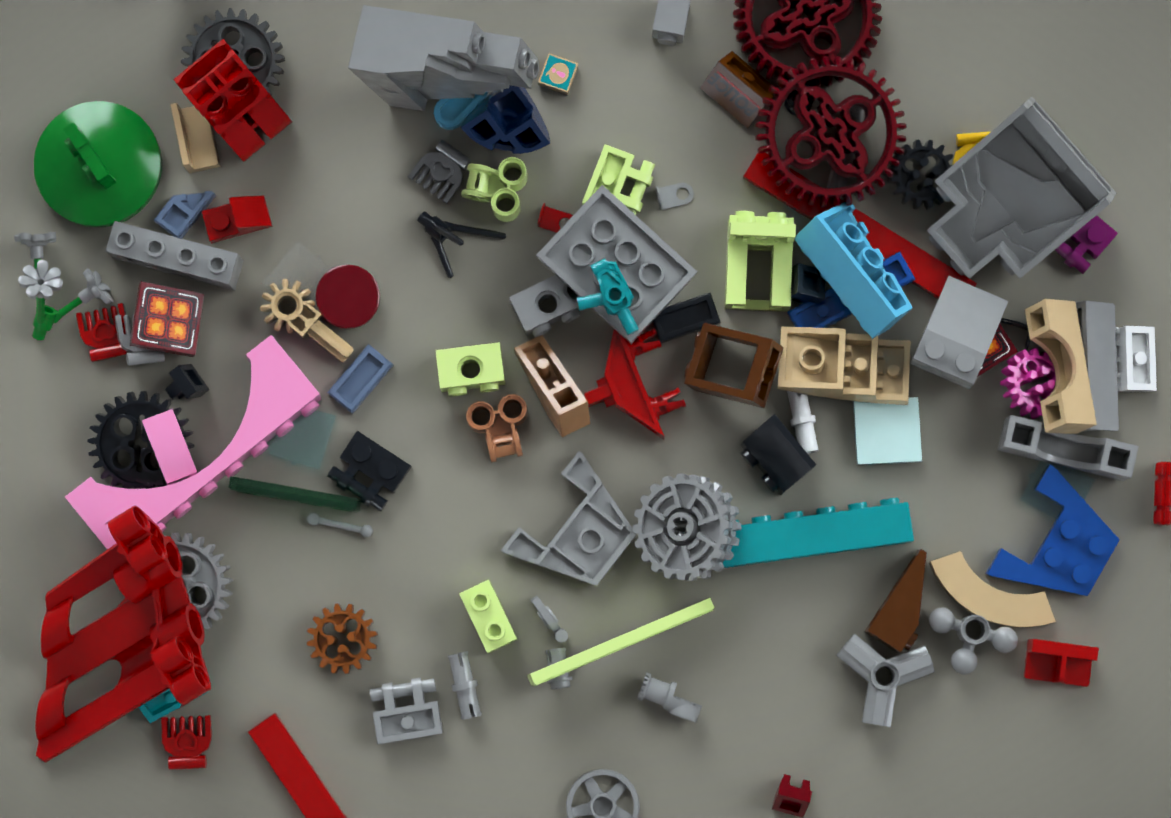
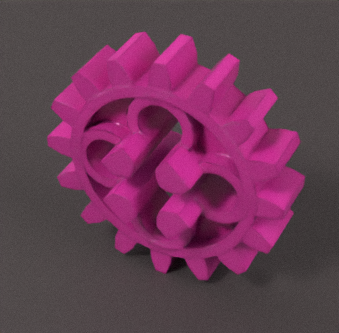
[1000,348,1056,419]

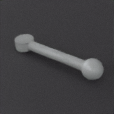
[307,513,373,537]

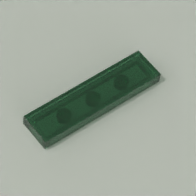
[228,476,361,513]

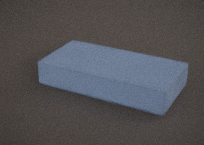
[327,344,394,414]

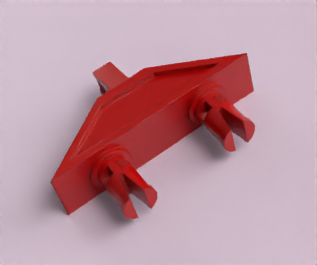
[584,328,686,440]

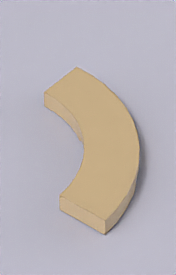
[929,551,1056,627]

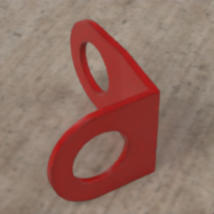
[537,203,573,233]

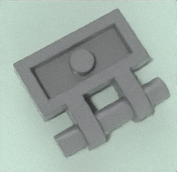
[370,677,443,744]

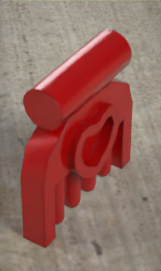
[76,303,128,362]
[161,715,212,770]

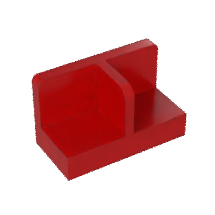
[1024,639,1099,687]

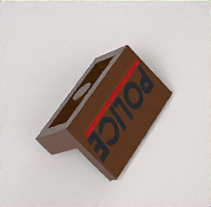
[700,51,775,129]

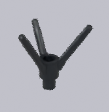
[418,212,506,278]

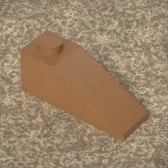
[514,335,590,437]

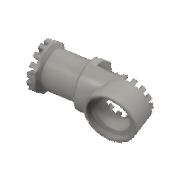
[637,672,702,723]

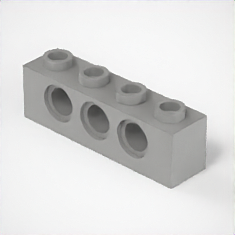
[105,221,244,291]
[509,275,581,337]

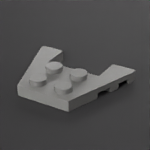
[501,451,637,586]

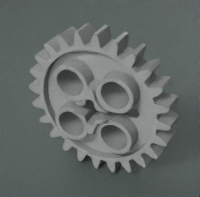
[164,532,233,629]

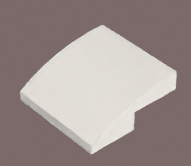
[1116,326,1157,392]

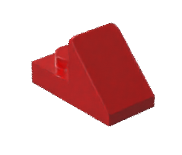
[202,195,273,244]

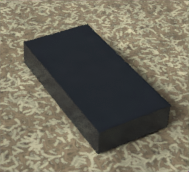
[652,292,721,343]

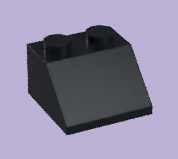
[741,414,816,495]

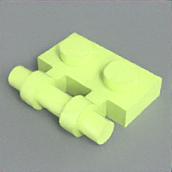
[582,144,655,215]

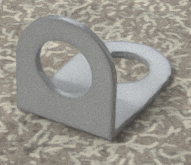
[655,183,694,210]

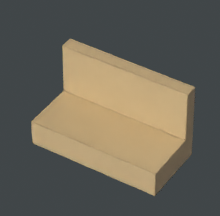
[170,103,220,174]

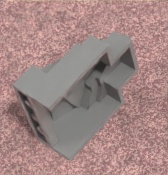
[348,5,539,111]
[927,96,1117,279]

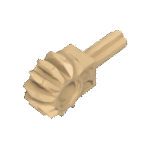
[260,279,354,362]

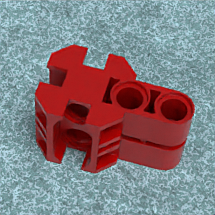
[173,39,293,162]

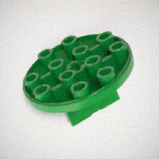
[34,101,162,227]

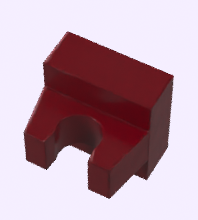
[772,774,812,818]

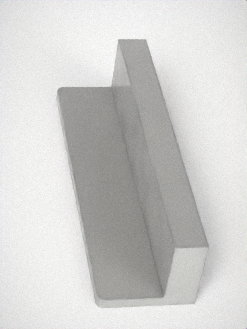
[1076,301,1119,433]

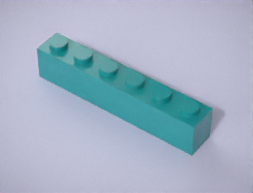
[723,498,914,568]

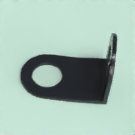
[1000,318,1030,350]

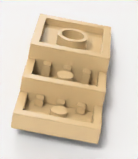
[778,326,911,405]

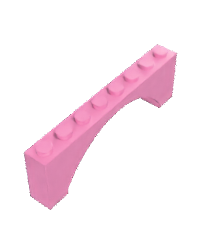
[65,335,321,549]

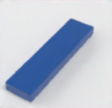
[787,252,915,328]

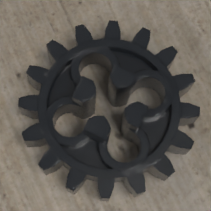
[888,139,953,210]

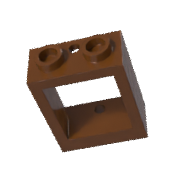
[684,323,784,408]

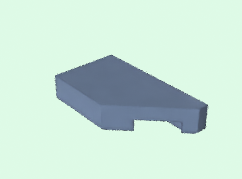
[154,191,216,239]

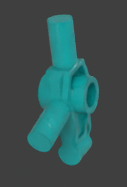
[577,258,639,335]

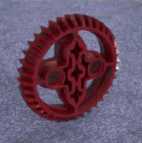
[733,0,882,88]
[755,56,907,208]

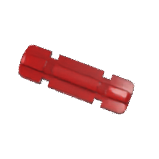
[1153,462,1171,525]

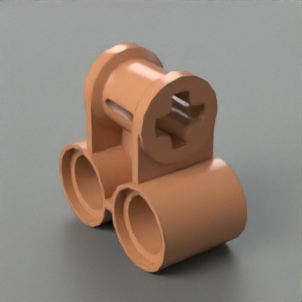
[466,394,528,463]

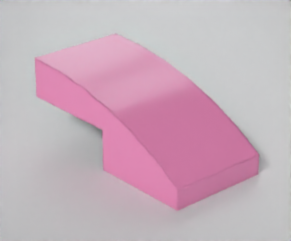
[142,409,197,485]

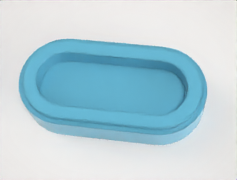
[434,92,488,130]

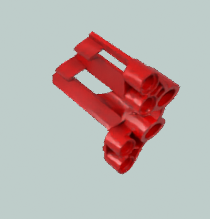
[35,505,211,762]

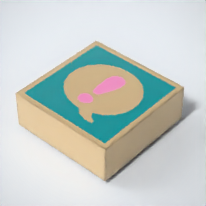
[538,53,578,95]

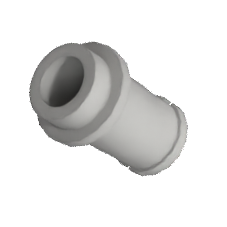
[545,648,573,690]

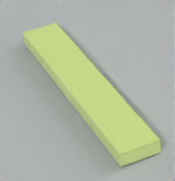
[527,598,714,686]

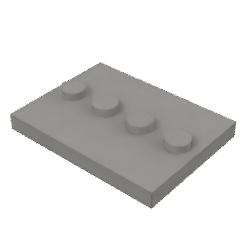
[536,185,697,344]

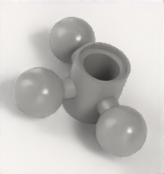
[929,607,1018,675]

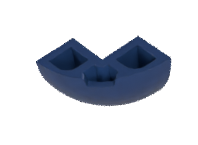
[461,86,550,154]

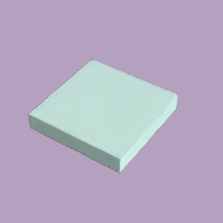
[853,397,922,465]

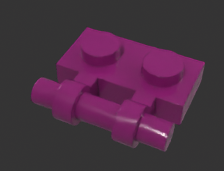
[1055,215,1118,274]

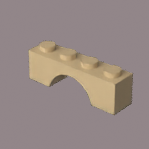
[1025,299,1097,434]

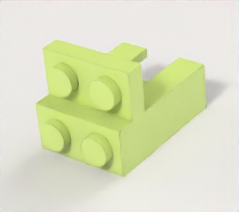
[725,211,796,312]

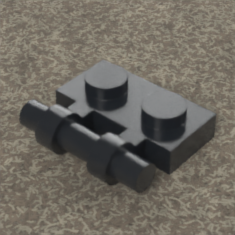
[327,431,412,511]

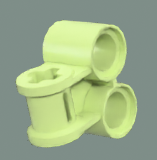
[461,157,527,222]

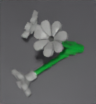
[14,232,114,340]

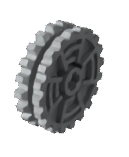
[633,473,741,581]

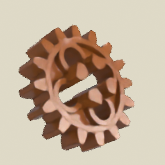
[306,603,378,674]

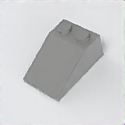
[910,276,1008,390]

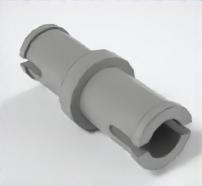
[448,651,482,720]

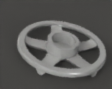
[566,769,640,818]

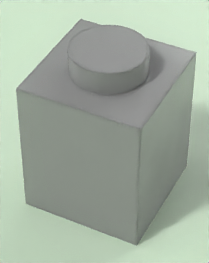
[652,0,691,46]

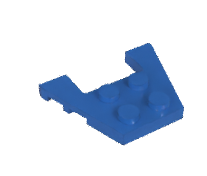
[985,464,1120,596]

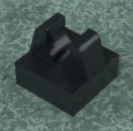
[791,263,825,304]
[165,364,209,400]

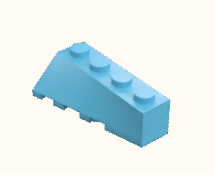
[794,202,913,339]

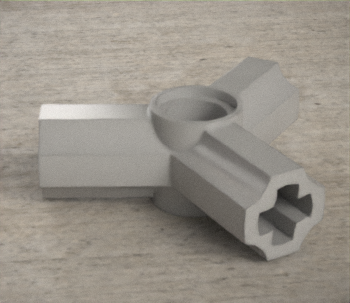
[836,634,935,727]

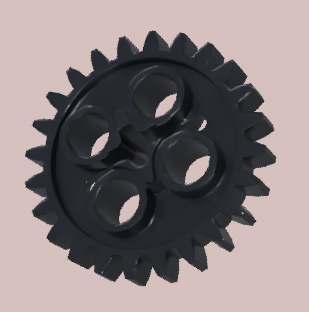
[87,391,194,489]

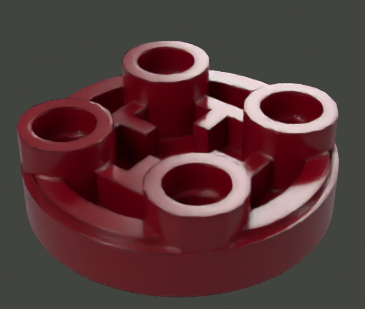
[316,264,380,330]

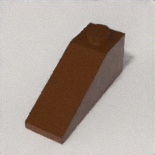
[864,549,927,653]

